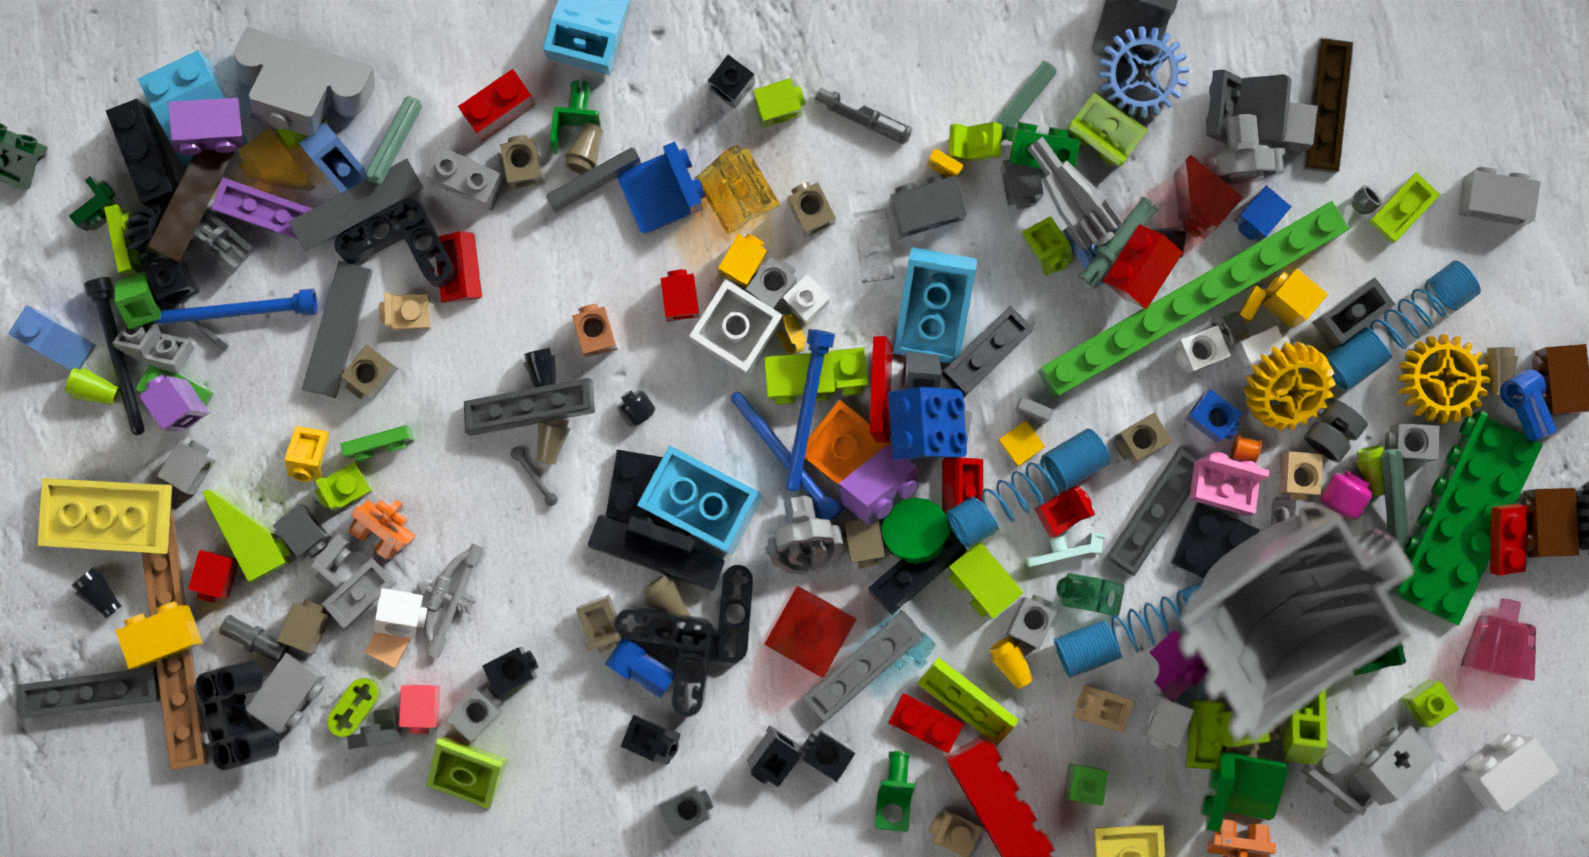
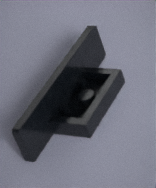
[588,516,725,591]

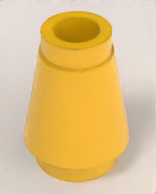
[989,636,1034,689]

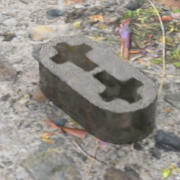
[1211,311,1249,346]

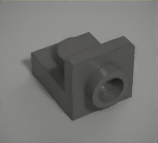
[347,708,402,749]

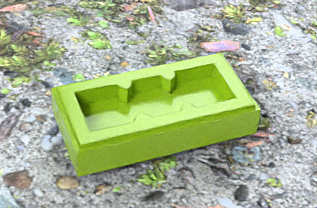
[1185,699,1226,770]

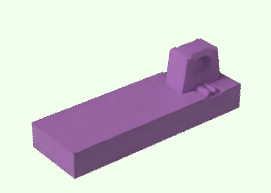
[211,177,312,240]

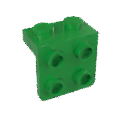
[1201,751,1288,832]

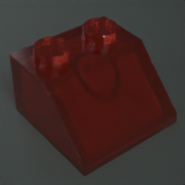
[1174,154,1243,240]
[764,586,857,678]

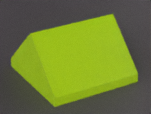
[426,736,509,810]

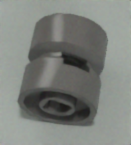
[1304,399,1368,463]

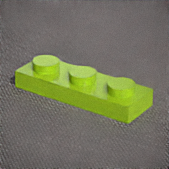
[917,657,1019,746]

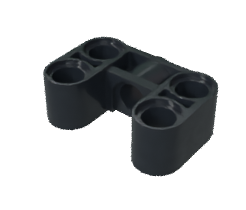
[195,661,279,771]

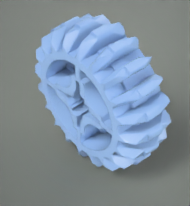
[1097,26,1189,118]

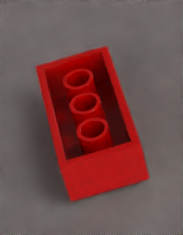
[943,737,1055,857]

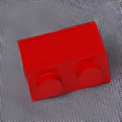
[458,69,536,142]
[1103,224,1183,310]

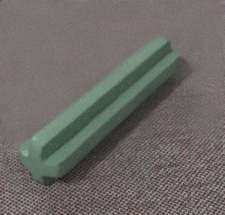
[995,61,1057,143]
[364,96,422,184]
[1381,449,1409,547]

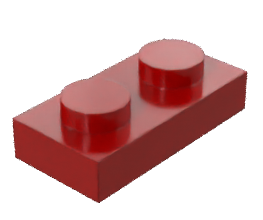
[1490,503,1527,576]
[888,692,964,754]

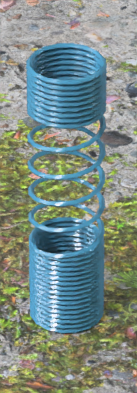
[1324,260,1481,391]
[947,428,1110,549]
[1054,581,1203,678]

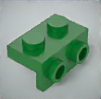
[1003,121,1080,168]

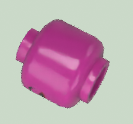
[1321,470,1372,520]

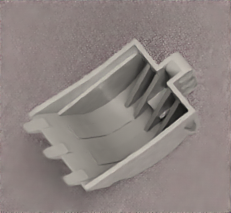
[1180,505,1413,742]

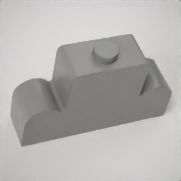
[234,27,375,136]

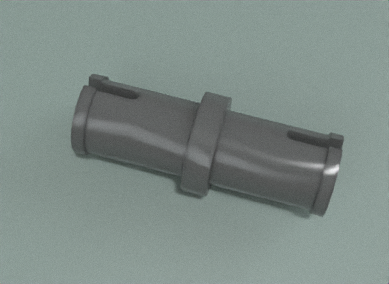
[219,614,290,664]

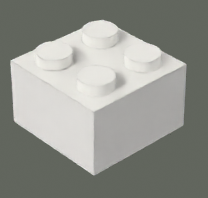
[689,279,783,376]
[1459,733,1560,813]

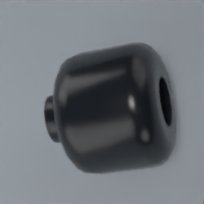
[617,390,656,427]

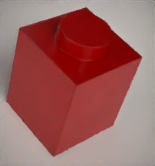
[660,269,700,322]
[188,550,239,603]

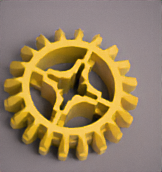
[1396,334,1491,425]
[1243,341,1336,431]

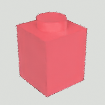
[399,684,441,734]

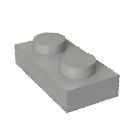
[321,558,397,629]

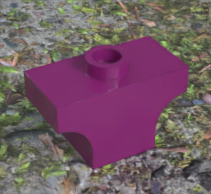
[1149,629,1209,703]

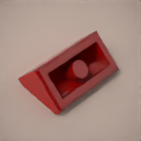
[436,231,482,303]
[942,457,983,526]

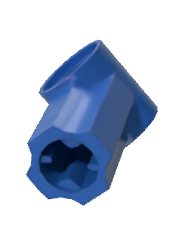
[1500,369,1557,442]
[605,638,676,698]

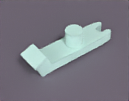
[1025,533,1106,567]

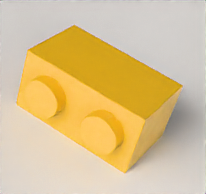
[1261,268,1329,329]
[115,601,203,669]

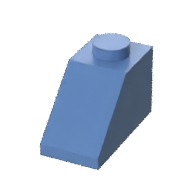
[299,122,367,193]
[8,305,96,370]

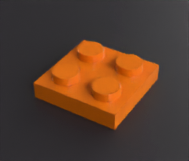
[805,400,892,486]

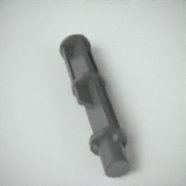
[815,88,912,145]

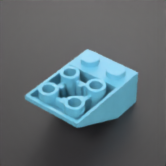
[543,0,632,76]

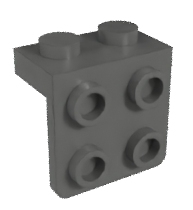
[1091,0,1178,70]
[1206,69,1292,145]

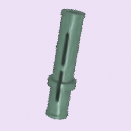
[1079,196,1159,289]

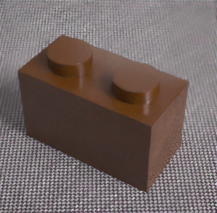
[1532,344,1589,416]
[1520,488,1580,558]

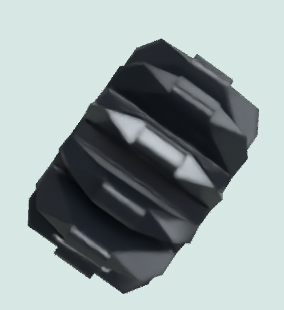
[123,204,166,263]

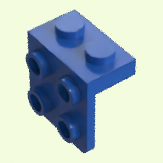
[618,141,706,234]
[888,387,968,460]

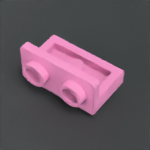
[1190,452,1269,516]

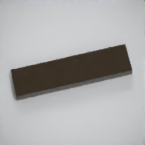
[1304,38,1354,173]
[146,150,235,265]

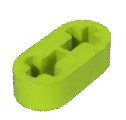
[327,678,380,737]

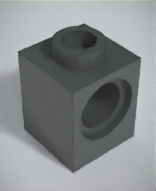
[1000,160,1044,209]
[901,352,942,390]
[273,504,331,559]
[658,785,714,836]

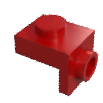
[1034,486,1095,538]

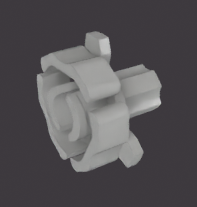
[1203,114,1285,184]
[765,495,846,575]

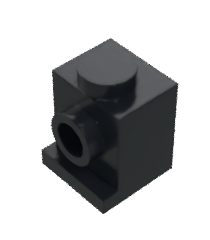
[747,725,802,787]

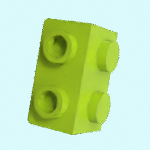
[1068,90,1148,167]

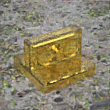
[694,144,780,235]

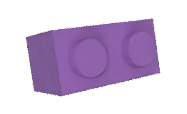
[168,98,243,155]
[139,375,210,433]
[839,444,918,526]

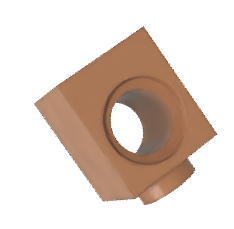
[572,304,618,358]

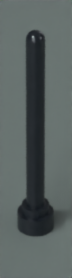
[83,277,144,436]

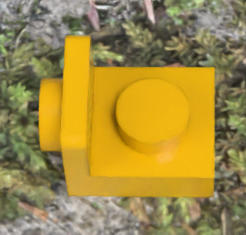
[284,426,330,482]

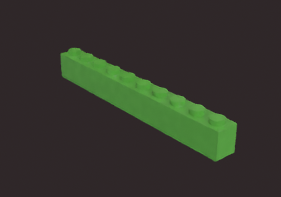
[1037,201,1349,399]

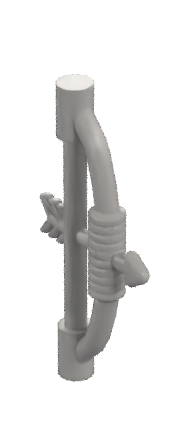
[417,544,484,658]

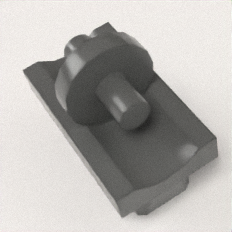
[191,209,255,274]

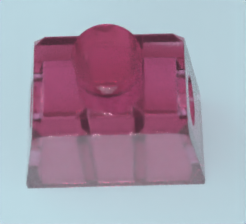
[1460,598,1536,681]

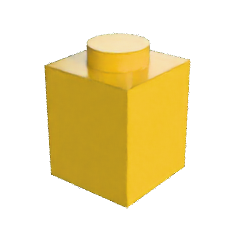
[718,234,767,289]

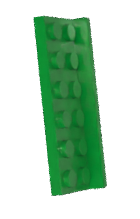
[1388,411,1543,626]

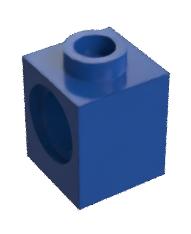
[1234,185,1292,242]
[1184,389,1243,443]

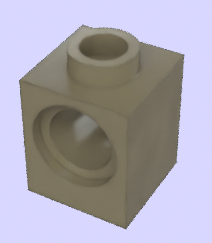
[500,135,544,189]
[788,182,836,238]
[341,344,398,400]
[1115,412,1172,464]
[843,520,885,569]
[277,599,331,653]

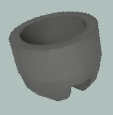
[1352,185,1382,215]

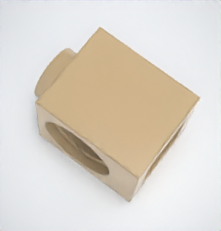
[1279,451,1323,501]

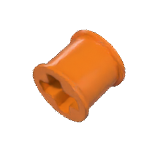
[1230,434,1262,463]

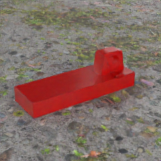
[870,336,892,443]

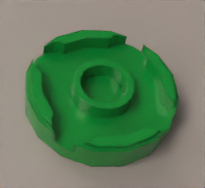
[881,497,950,564]

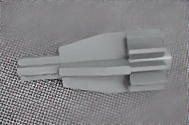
[1027,137,1123,251]

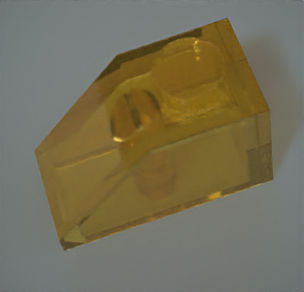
[237,128,316,191]

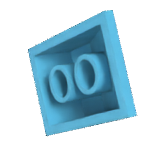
[138,50,250,169]
[893,247,978,364]
[638,445,763,556]

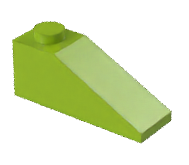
[202,489,292,583]
[1282,689,1327,765]

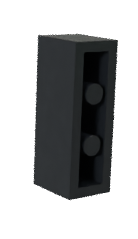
[105,98,178,207]

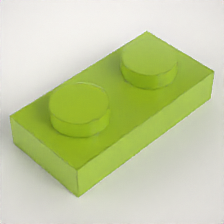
[1368,172,1441,244]
[104,204,143,277]

